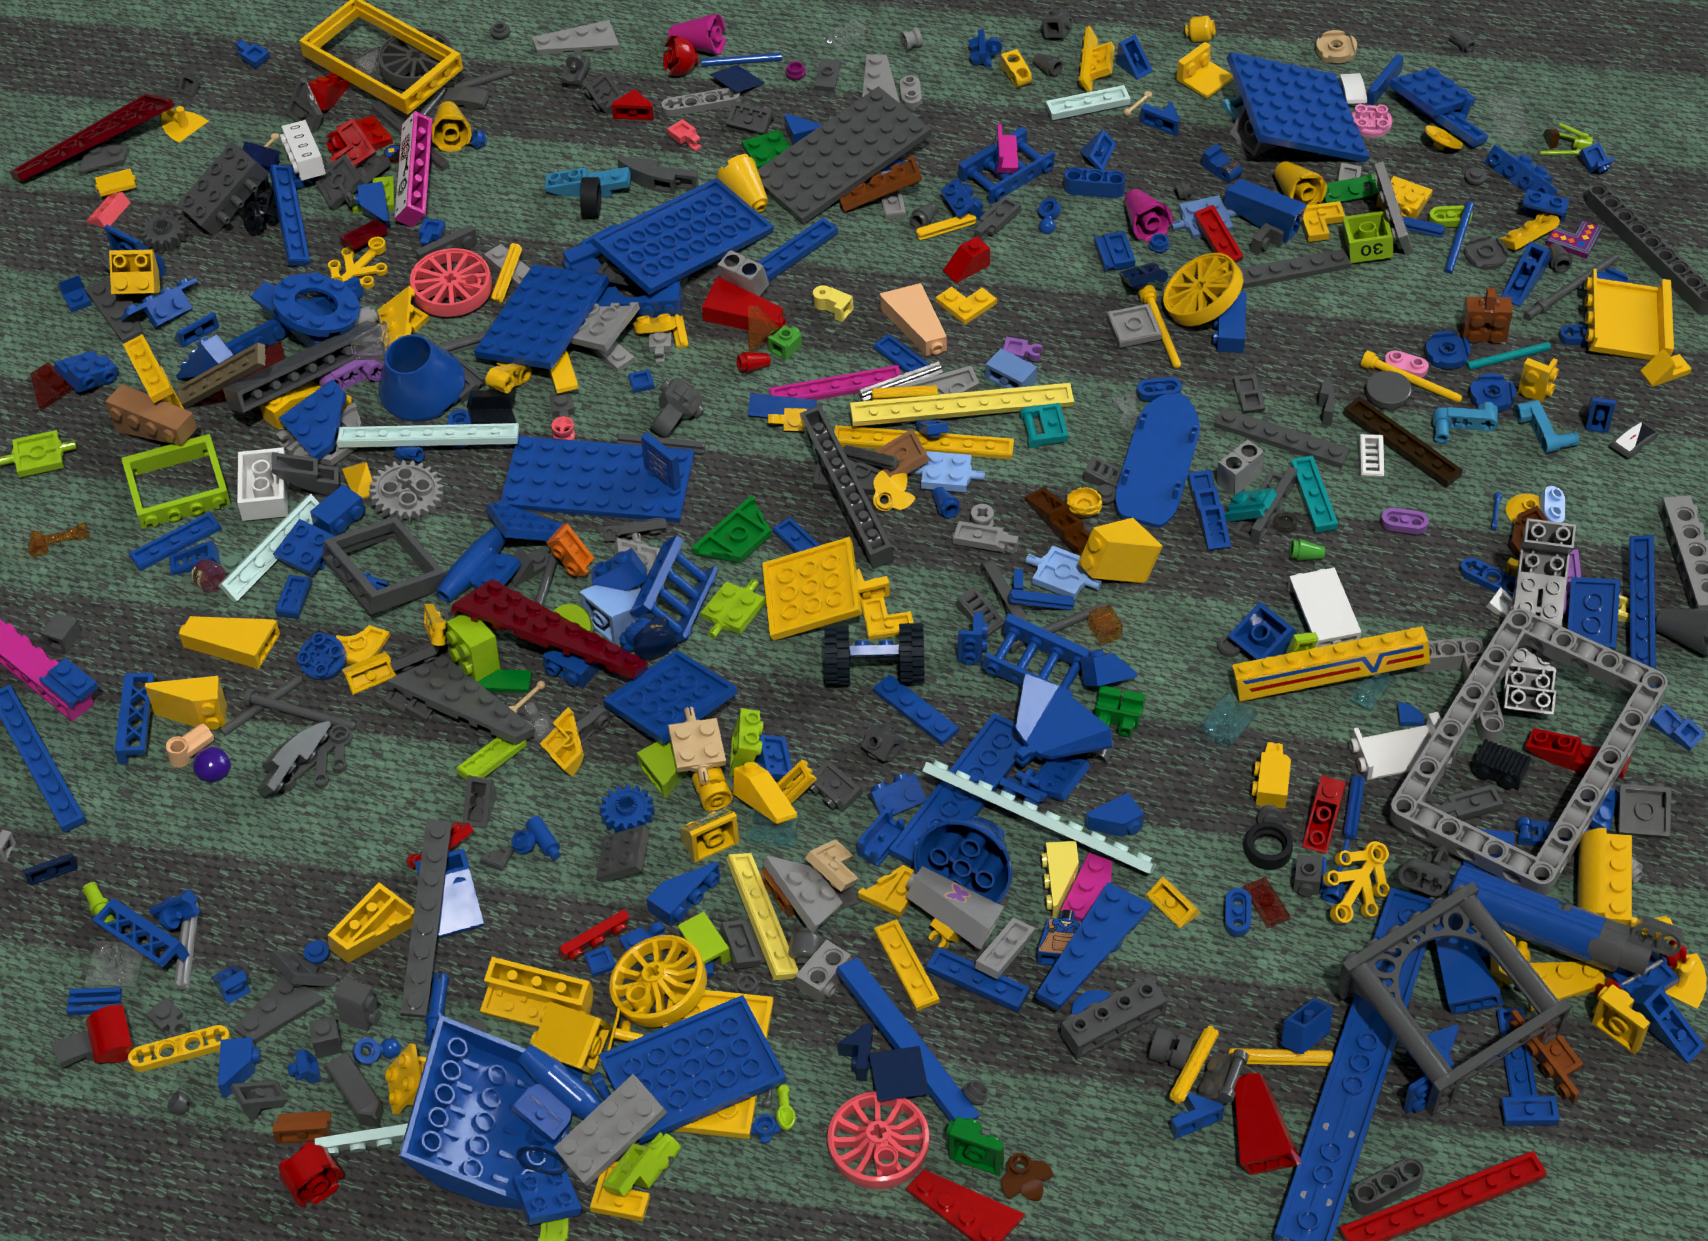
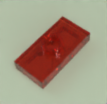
[1243,877,1290,929]

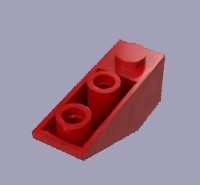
[308,73,351,111]
[1302,775,1346,854]

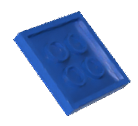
[1389,68,1476,117]

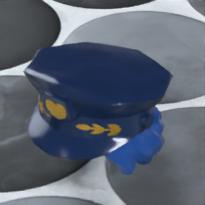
[619,616,678,661]

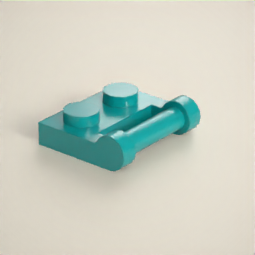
[1020,403,1068,448]

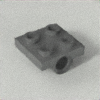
[596,825,649,882]

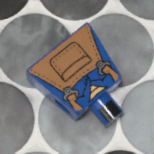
[1037,910,1082,966]

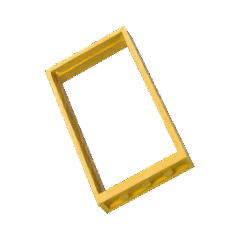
[299,0,463,115]

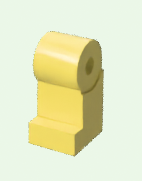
[813,286,854,322]

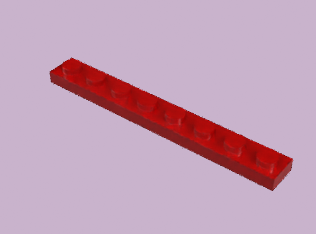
[1339,1151,1547,1241]

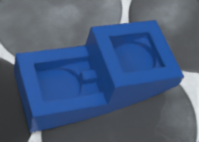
[1650,704,1706,751]

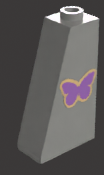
[906,866,1004,949]

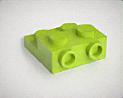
[729,708,763,776]

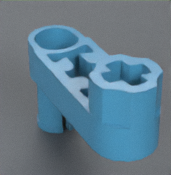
[1514,400,1579,453]
[1433,402,1498,444]

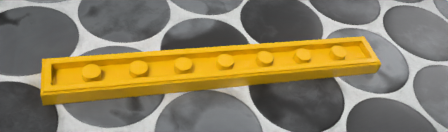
[834,425,1014,459]

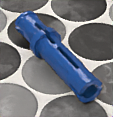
[424,973,449,1046]

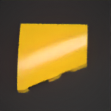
[540,707,584,776]

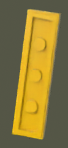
[874,919,940,1011]

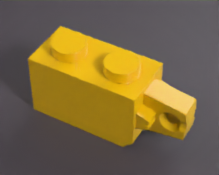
[1252,742,1291,809]

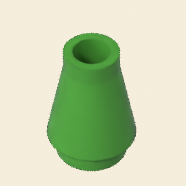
[1289,538,1325,561]

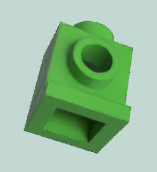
[768,325,802,361]

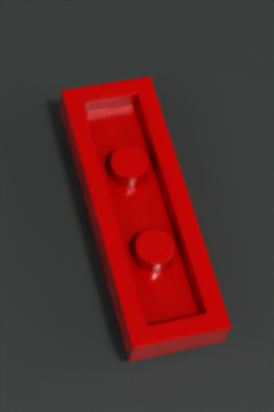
[1193,205,1244,263]
[558,909,630,962]

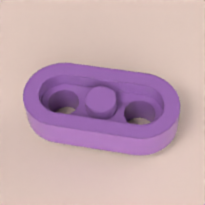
[1381,508,1429,535]

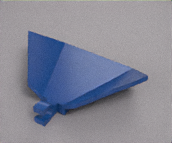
[1015,673,1112,767]

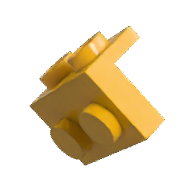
[1518,358,1559,402]

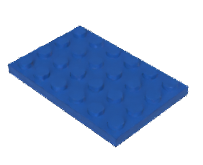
[474,265,610,370]
[598,995,787,1144]

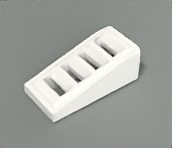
[1358,434,1384,477]

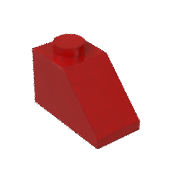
[943,236,990,284]

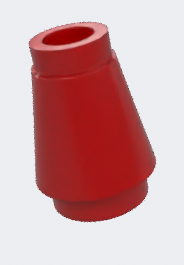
[737,352,771,373]

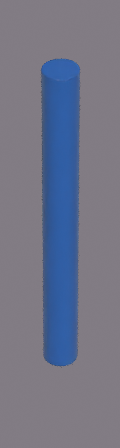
[701,53,782,67]
[1444,202,1474,274]

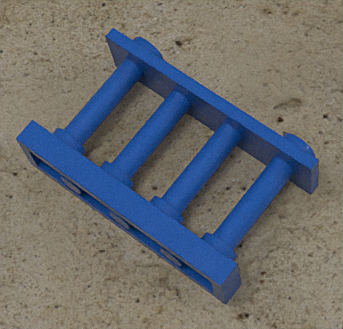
[958,127,1055,204]
[630,535,718,644]
[982,613,1091,696]

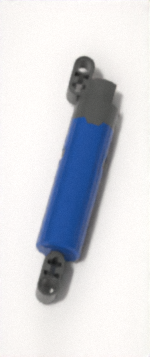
[1398,858,1684,976]

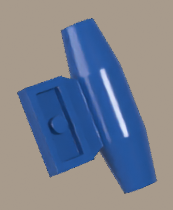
[436,526,522,603]
[511,1044,603,1144]

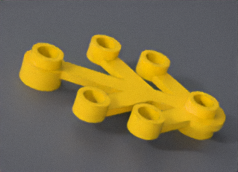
[328,237,388,289]
[1323,841,1390,924]

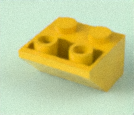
[109,250,160,294]

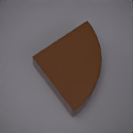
[1543,129,1560,149]

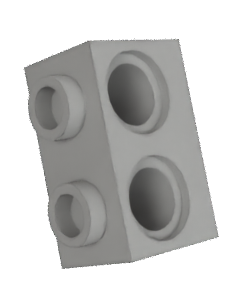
[795,939,851,1003]

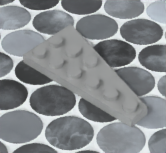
[570,302,640,352]

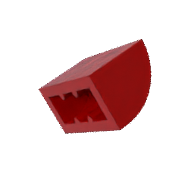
[86,1005,132,1063]

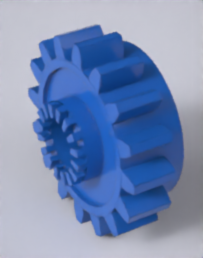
[600,784,655,833]

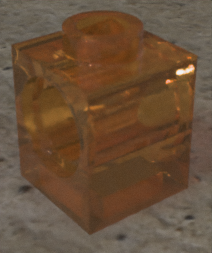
[1088,605,1123,646]

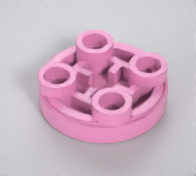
[1352,104,1392,138]

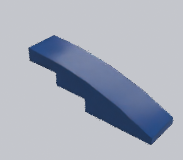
[1188,470,1231,551]

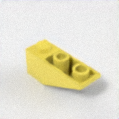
[1041,841,1079,918]

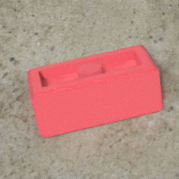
[86,192,130,228]

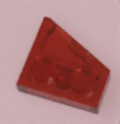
[30,362,74,411]

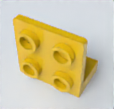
[1176,42,1233,98]

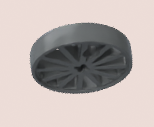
[378,28,454,90]

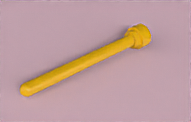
[1138,285,1181,368]
[1360,350,1462,403]

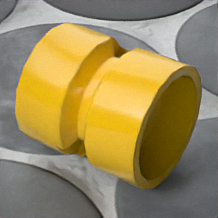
[692,766,733,812]

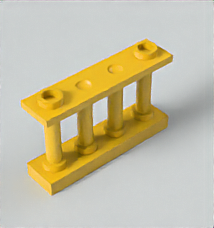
[123,334,184,409]

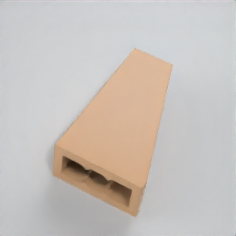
[880,283,947,356]

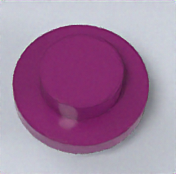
[786,61,806,80]

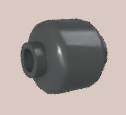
[788,928,823,967]

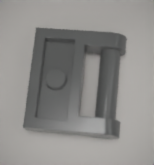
[1197,1049,1249,1104]

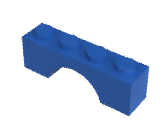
[596,282,683,319]

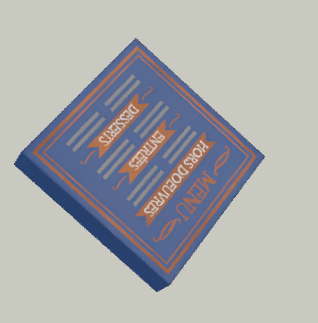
[641,433,681,491]

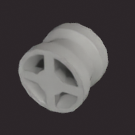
[900,27,923,51]
[971,504,994,527]

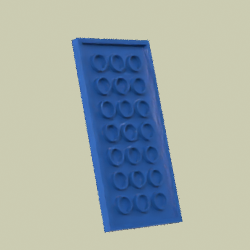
[591,178,774,295]
[500,436,695,523]

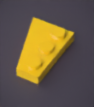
[1529,962,1605,1011]

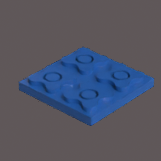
[603,650,738,745]

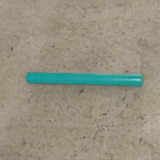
[1466,342,1551,371]

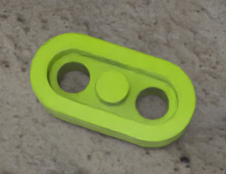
[1429,205,1473,227]

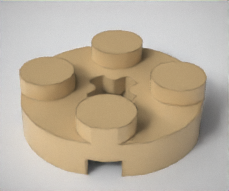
[1316,30,1357,63]

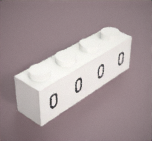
[280,120,326,181]

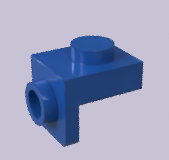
[1579,142,1615,174]

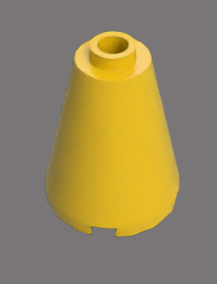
[431,101,472,152]
[717,154,768,213]
[1274,161,1327,205]

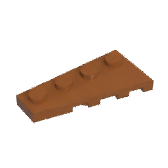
[840,155,923,212]

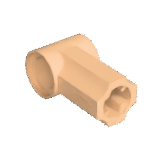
[166,723,214,768]

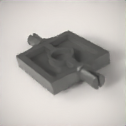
[315,153,365,210]

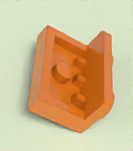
[546,523,594,577]

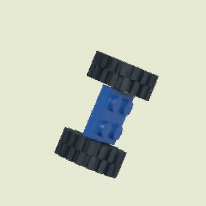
[824,623,925,685]

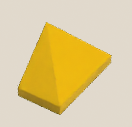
[342,462,373,499]

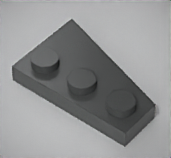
[233,976,325,1044]

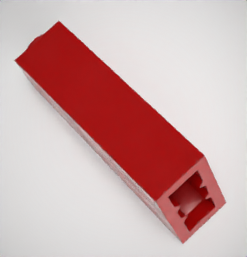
[702,277,786,336]
[1235,1073,1301,1175]

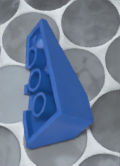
[250,282,338,348]

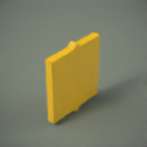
[95,168,136,197]

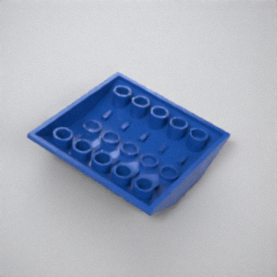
[398,1015,583,1210]

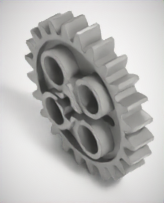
[369,460,444,523]

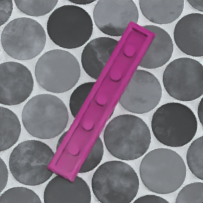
[769,365,901,400]

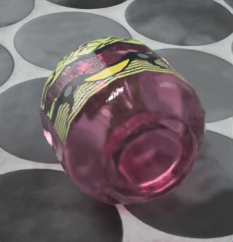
[191,559,226,592]

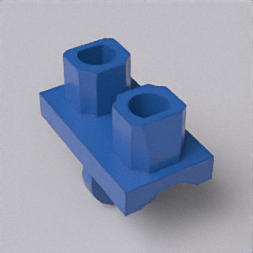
[969,29,1002,68]
[1000,768,1049,807]
[149,889,200,930]

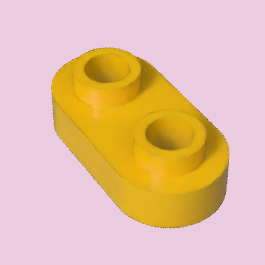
[633,313,677,334]

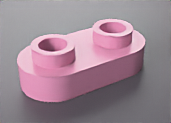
[1384,351,1429,377]

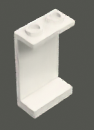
[1288,568,1362,647]
[1349,712,1453,780]

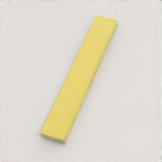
[726,853,799,981]

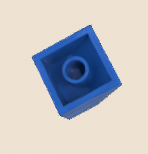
[1228,602,1297,660]

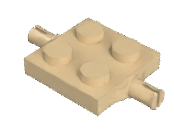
[668,707,726,785]

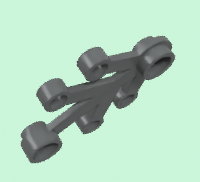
[280,724,353,791]

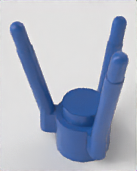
[1319,839,1353,904]

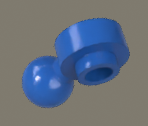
[1038,197,1061,234]
[352,1037,401,1065]

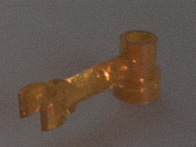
[28,523,90,557]

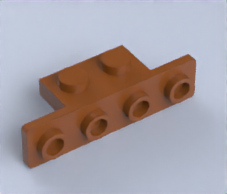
[1508,1009,1583,1104]

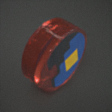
[384,145,400,164]

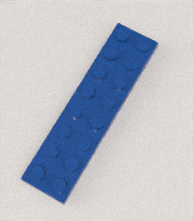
[889,713,1024,868]

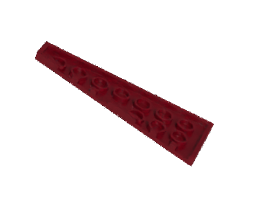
[9,93,175,182]
[451,579,648,679]

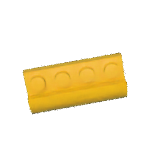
[1577,828,1632,926]
[480,957,593,1029]

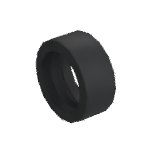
[580,177,601,217]
[1244,822,1293,870]

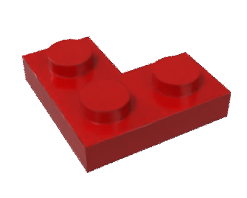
[330,118,377,167]

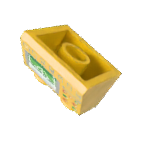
[680,808,739,863]

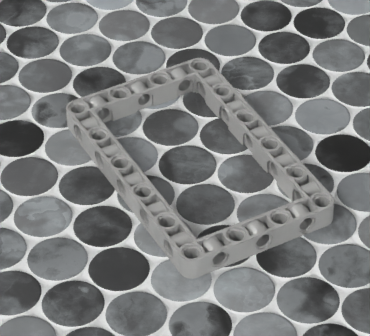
[1390,608,1668,895]

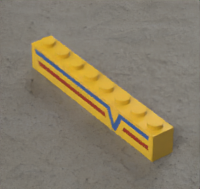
[1232,626,1430,702]

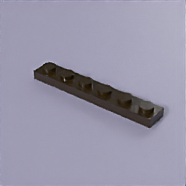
[1343,397,1463,488]

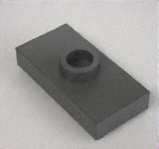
[814,59,841,92]

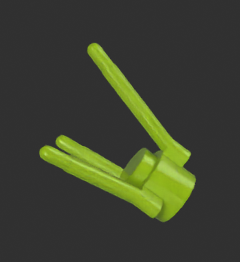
[1539,123,1593,156]

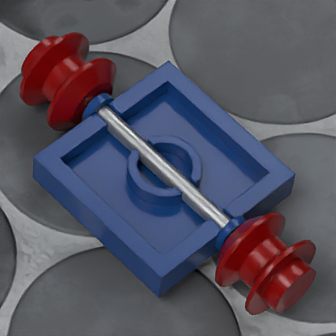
[1595,940,1687,1001]

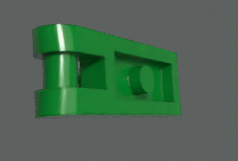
[1323,174,1380,203]

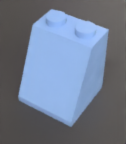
[580,585,657,645]

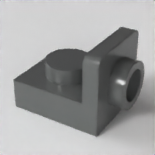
[1251,223,1284,255]

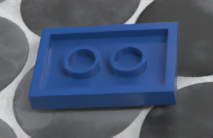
[1568,577,1621,651]

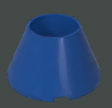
[378,334,465,422]

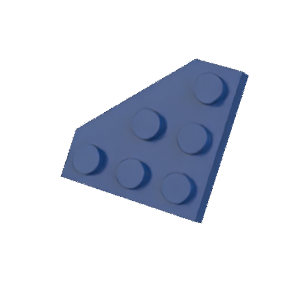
[279,379,347,461]
[486,501,563,541]

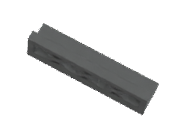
[1233,466,1298,545]

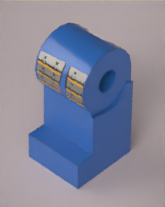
[1202,143,1242,183]

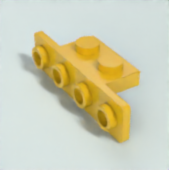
[1078,26,1115,93]

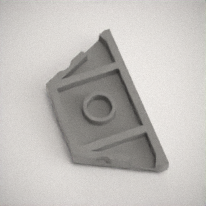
[286,402,362,466]
[762,856,843,933]

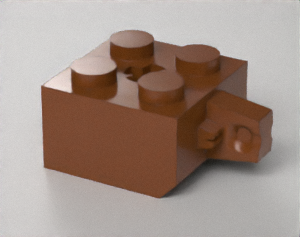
[1461,288,1513,343]

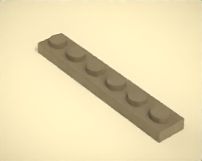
[178,343,266,409]

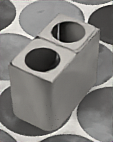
[718,250,769,297]
[1216,439,1265,496]

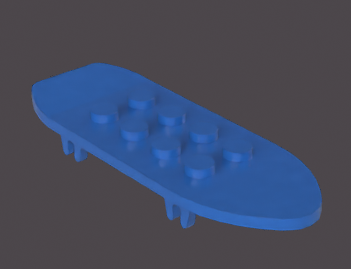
[1115,393,1200,528]

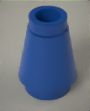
[932,487,960,518]

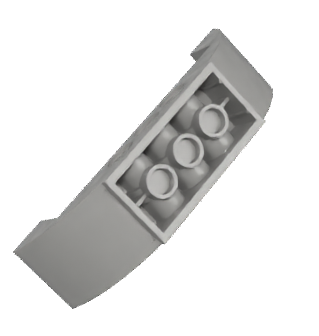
[1503,518,1576,715]

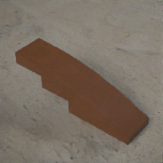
[1024,487,1091,555]

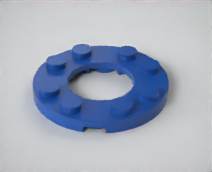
[271,272,360,337]

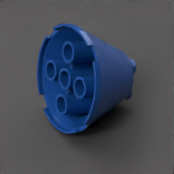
[914,816,1013,904]

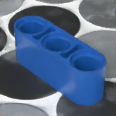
[1064,167,1125,198]

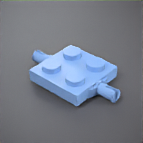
[908,451,985,492]
[1026,546,1102,600]

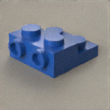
[54,351,117,393]

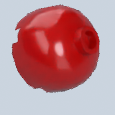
[663,35,698,77]

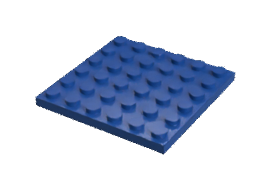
[1226,52,1370,162]

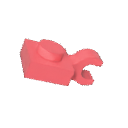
[667,119,701,151]

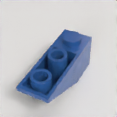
[176,334,233,379]
[647,862,720,927]

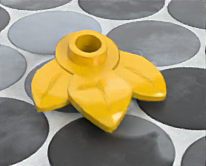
[873,470,915,511]

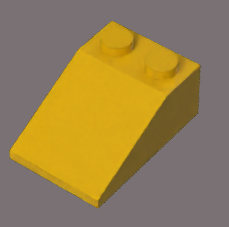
[145,676,227,730]

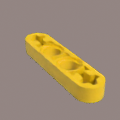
[128,1025,231,1072]

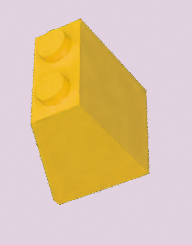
[1078,518,1163,583]
[530,1002,612,1075]

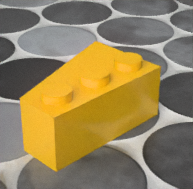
[328,882,414,963]

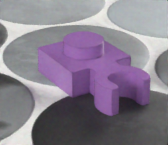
[1003,337,1042,362]

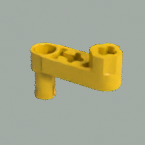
[485,361,532,393]

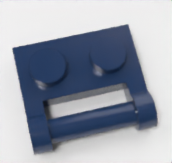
[1120,263,1168,289]

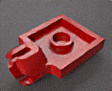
[326,115,393,156]

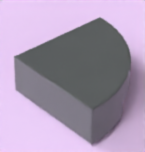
[480,847,514,872]

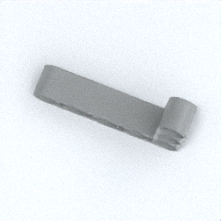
[1413,638,1504,743]

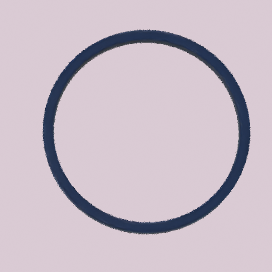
[516,1146,567,1175]

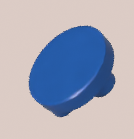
[297,632,347,681]

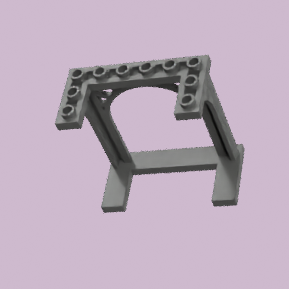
[1337,882,1571,1117]

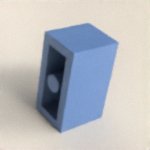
[985,349,1037,389]

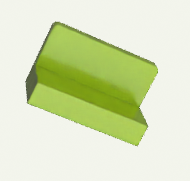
[678,911,731,965]

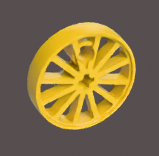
[1163,253,1243,326]
[609,935,707,1027]

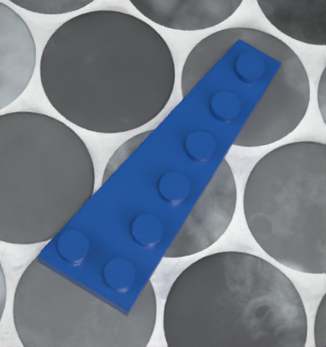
[1036,882,1153,1010]

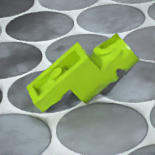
[602,1132,681,1197]

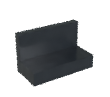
[466,390,516,424]

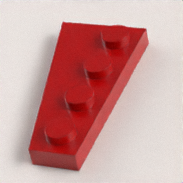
[906,1169,1025,1241]

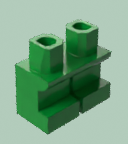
[1095,685,1146,737]

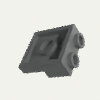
[1617,781,1672,839]

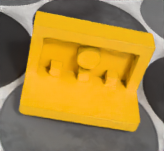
[385,1043,426,1115]

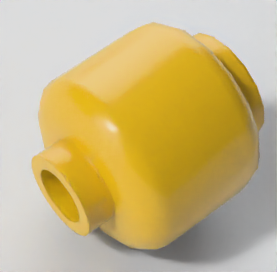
[1185,16,1216,43]

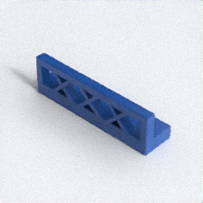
[115,673,155,764]
[92,898,190,968]

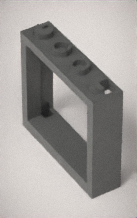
[322,516,445,615]

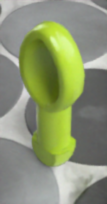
[776,1084,796,1131]

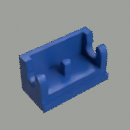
[857,808,905,867]

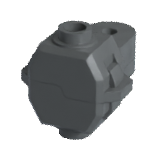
[650,378,704,438]

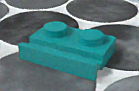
[1224,488,1277,521]

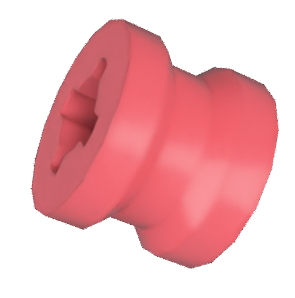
[551,416,575,440]

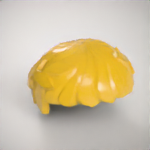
[1067,487,1102,518]

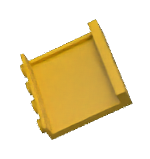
[1584,268,1674,360]

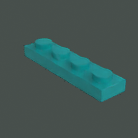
[1290,456,1338,533]

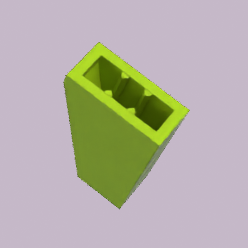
[637,741,688,798]

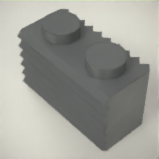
[333,976,381,1032]

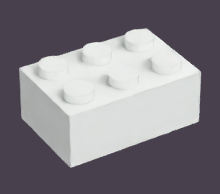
[237,447,288,521]

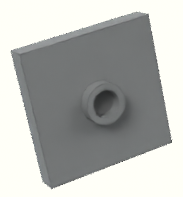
[1107,304,1162,348]

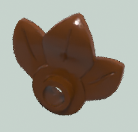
[1001,1153,1054,1201]

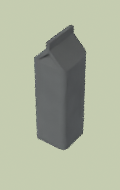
[325,1053,384,1128]

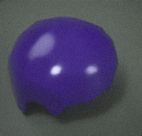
[193,747,231,783]

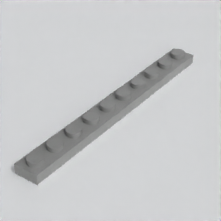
[484,244,635,373]

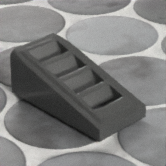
[1084,456,1122,488]
[957,587,1005,637]

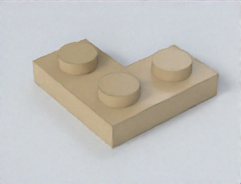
[805,839,859,892]

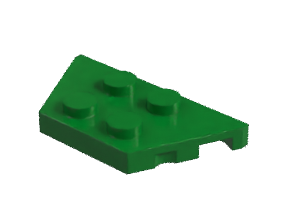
[691,495,771,563]

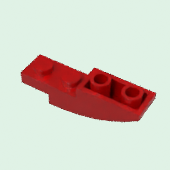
[1526,728,1631,779]

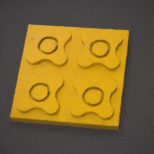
[762,537,862,641]

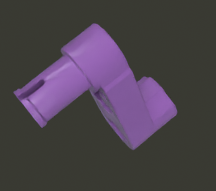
[316,354,383,390]

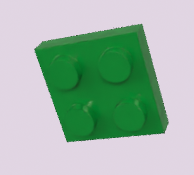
[741,129,790,169]

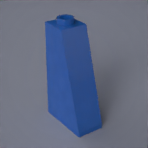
[1224,179,1307,243]
[1433,922,1504,1015]

